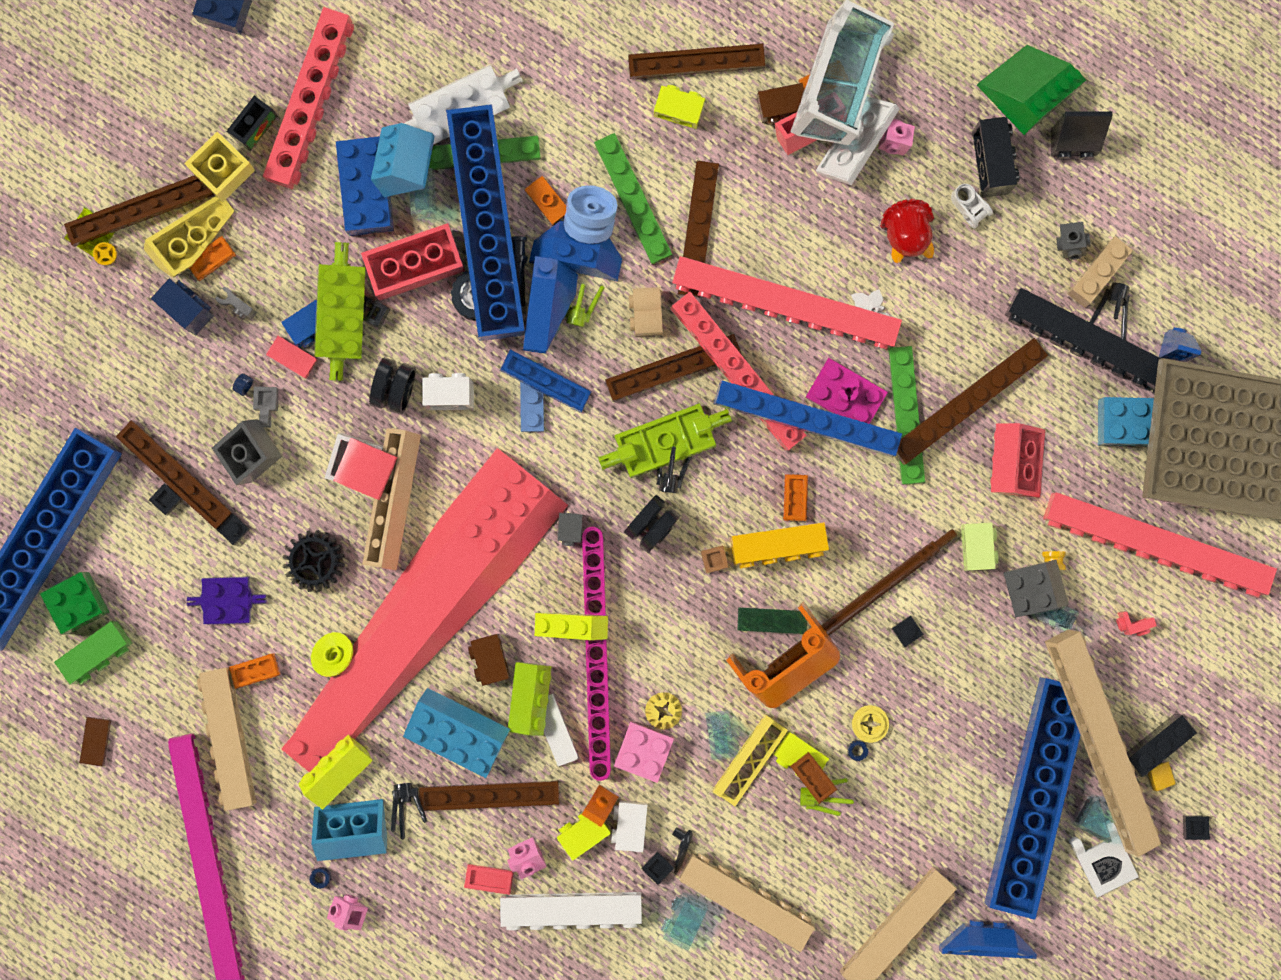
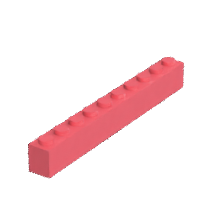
[672,256,902,350]
[1043,492,1277,598]

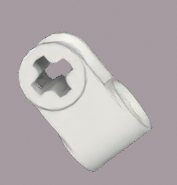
[951,184,993,229]

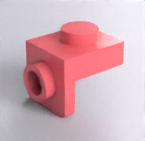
[1116,611,1157,636]

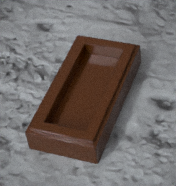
[79,717,111,766]

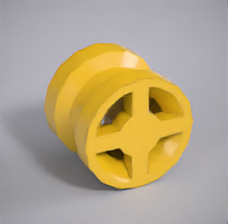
[93,242,117,265]
[1042,551,1066,570]

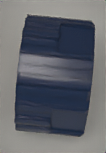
[232,373,254,396]
[847,740,869,761]
[309,867,331,889]

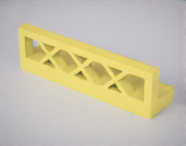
[712,714,788,806]

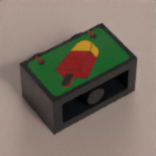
[226,95,278,151]

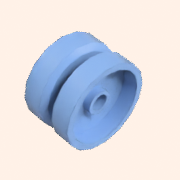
[564,186,618,244]

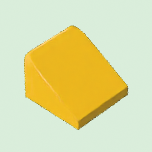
[1148,761,1175,792]

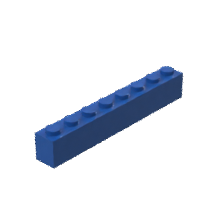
[713,380,902,457]

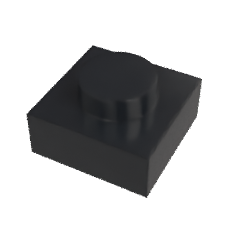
[149,483,183,516]
[217,513,250,546]
[891,615,924,648]
[1183,815,1210,840]
[641,851,674,885]

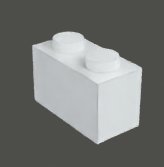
[611,800,647,852]

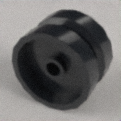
[369,357,416,415]
[624,494,681,554]

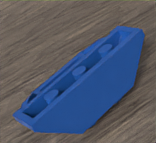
[529,221,622,282]
[939,919,1037,959]

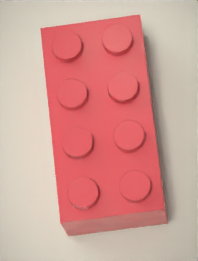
[361,223,465,301]

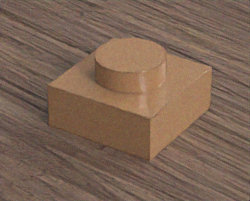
[700,545,729,574]

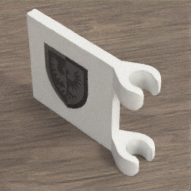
[1069,820,1138,898]

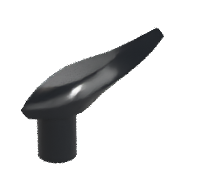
[672,827,693,873]

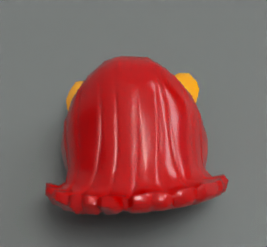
[880,198,934,263]

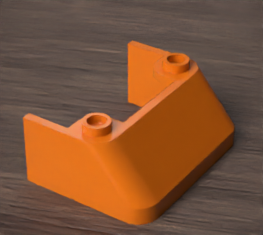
[726,602,840,708]

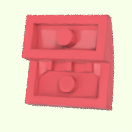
[333,438,398,500]

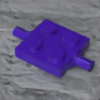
[187,576,267,624]

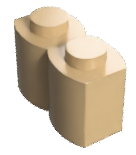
[628,287,663,337]

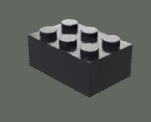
[972,117,1020,198]

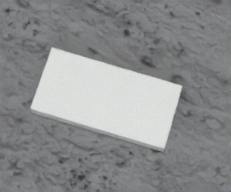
[816,96,900,185]

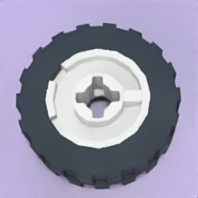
[451,271,476,321]

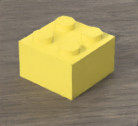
[184,132,255,202]

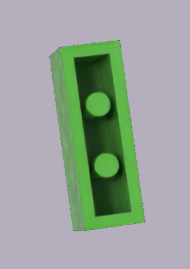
[54,621,133,685]

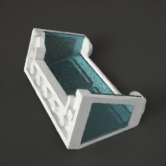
[791,0,894,145]

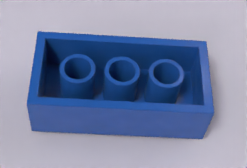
[335,136,394,236]

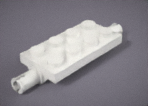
[404,65,523,144]

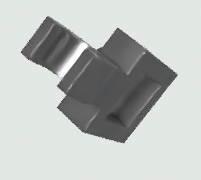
[215,287,257,319]
[253,387,279,428]

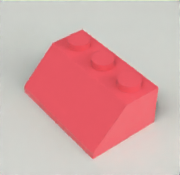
[990,423,1045,498]

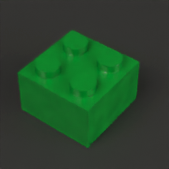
[40,572,110,635]

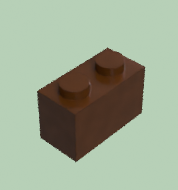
[757,83,804,125]
[468,633,511,686]

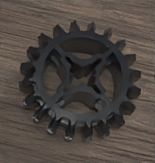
[283,530,345,592]

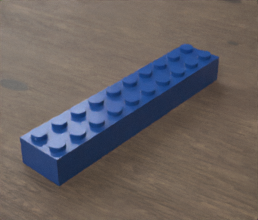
[446,104,525,341]
[0,428,122,651]
[984,677,1080,920]

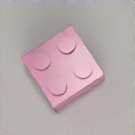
[614,721,674,783]

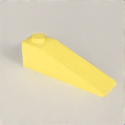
[144,196,234,278]

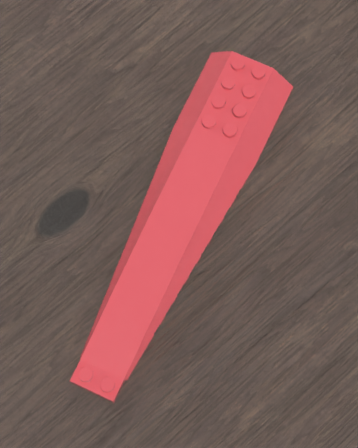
[281,448,568,772]

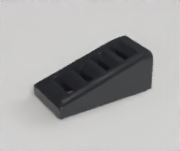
[363,295,391,329]

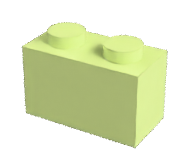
[961,523,999,571]

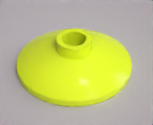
[311,632,353,677]

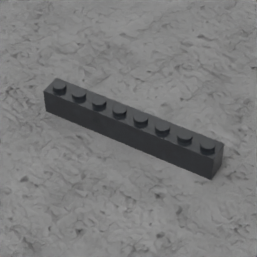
[1005,288,1162,395]

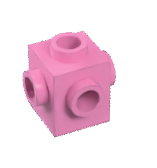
[878,119,915,156]
[507,837,547,879]
[327,894,368,931]

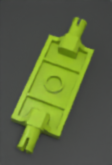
[314,242,366,381]
[598,403,732,479]

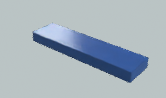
[499,349,591,413]

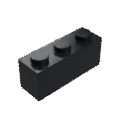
[1126,713,1197,777]

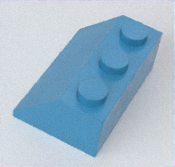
[371,123,435,197]
[311,799,387,861]

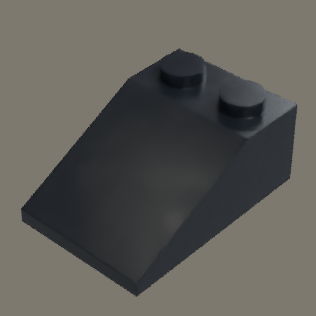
[1051,111,1113,160]

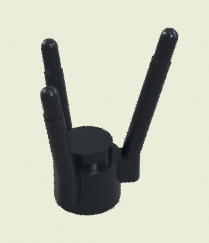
[1090,283,1130,340]
[656,446,692,494]
[391,783,427,840]

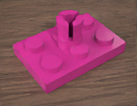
[805,358,888,424]

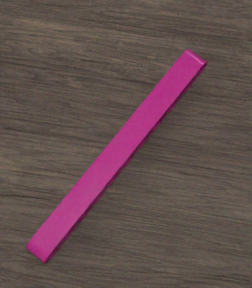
[582,527,611,781]
[168,733,245,980]

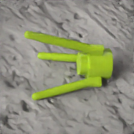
[565,284,604,327]
[800,778,854,816]

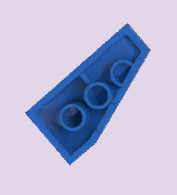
[523,256,578,354]

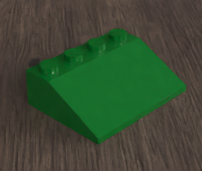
[977,45,1086,135]

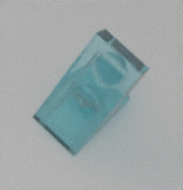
[705,710,735,760]

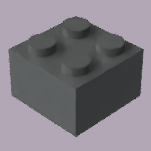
[212,419,282,485]
[1003,559,1069,618]

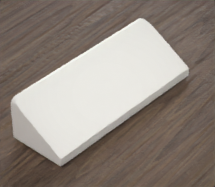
[544,694,579,766]

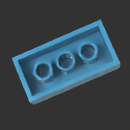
[1098,397,1154,447]
[403,688,510,778]

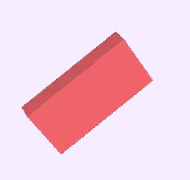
[266,336,318,379]
[464,864,514,895]

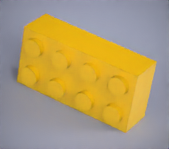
[730,522,829,569]

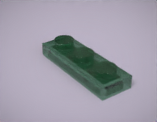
[737,607,807,634]

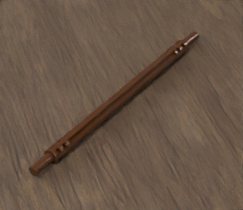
[763,529,958,678]

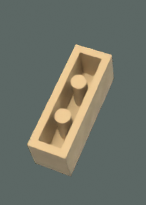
[1067,236,1133,308]

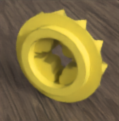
[645,692,682,730]
[851,705,889,743]

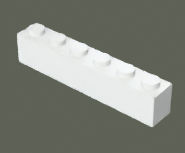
[500,892,642,930]

